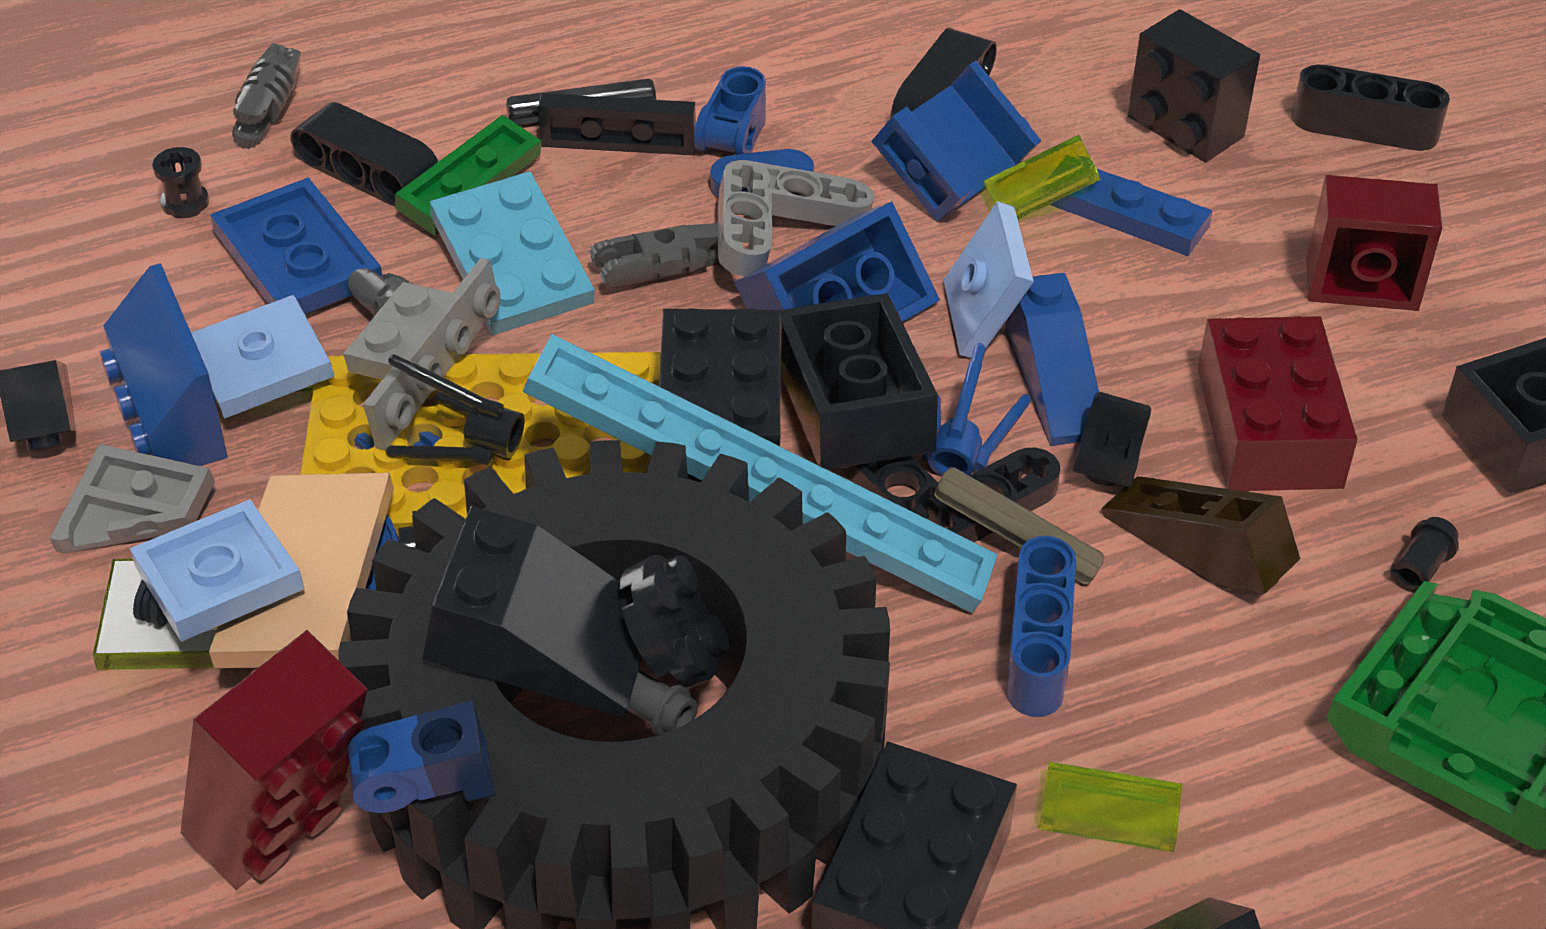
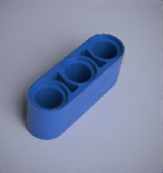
[1006,536,1076,717]

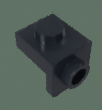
[1073,392,1152,488]

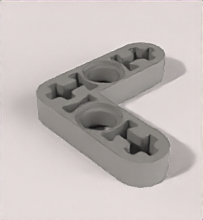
[718,160,875,276]

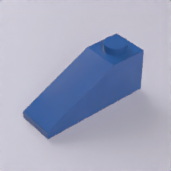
[1005,273,1099,446]

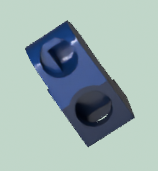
[348,700,496,813]

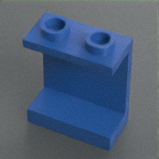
[871,60,1042,223]

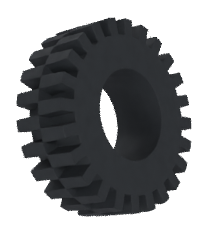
[339,440,890,929]

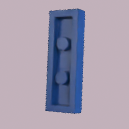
[1044,158,1213,256]

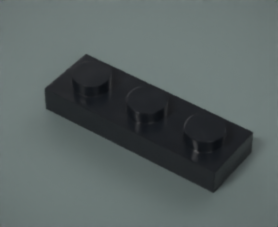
[538,93,696,156]

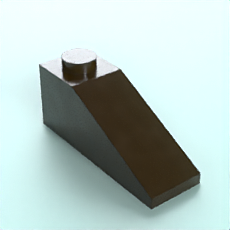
[1102,476,1301,593]

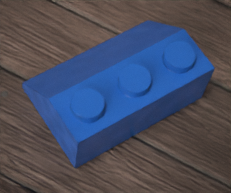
[734,201,940,322]
[99,263,228,466]

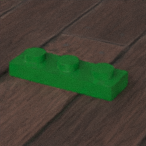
[395,115,542,236]

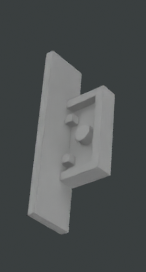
[343,258,500,451]

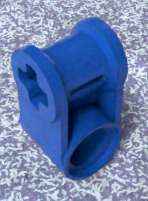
[694,66,766,155]

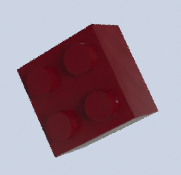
[1306,175,1443,311]

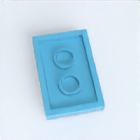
[430,171,595,336]

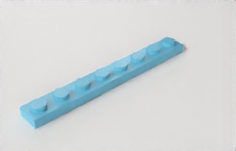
[522,334,998,613]

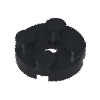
[620,555,729,689]

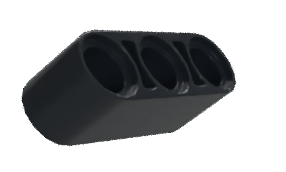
[891,28,997,117]
[1292,64,1450,151]
[290,102,439,206]

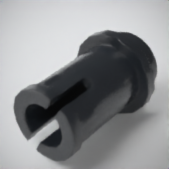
[1391,517,1459,593]

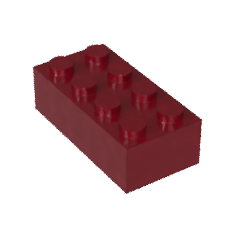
[180,630,368,891]

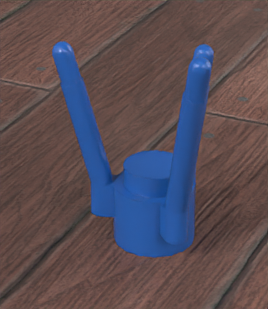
[922,343,1031,476]

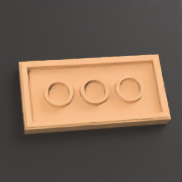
[209,473,394,668]

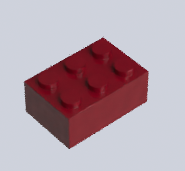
[1198,316,1358,491]

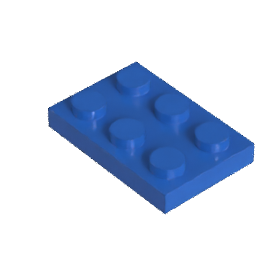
[210,177,382,314]

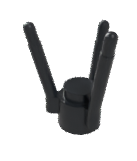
[386,354,525,467]

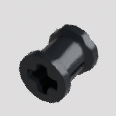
[152,147,209,218]

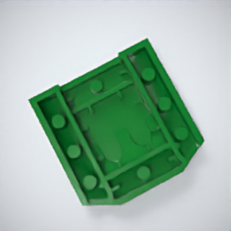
[1326,581,1546,850]

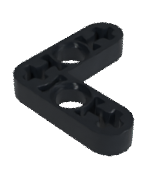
[840,447,1061,542]

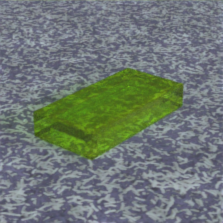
[984,135,1101,219]
[1039,762,1182,852]

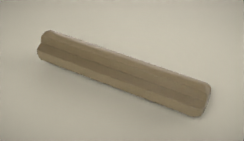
[934,467,1105,584]

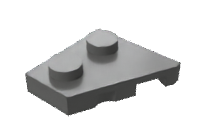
[49,444,215,553]

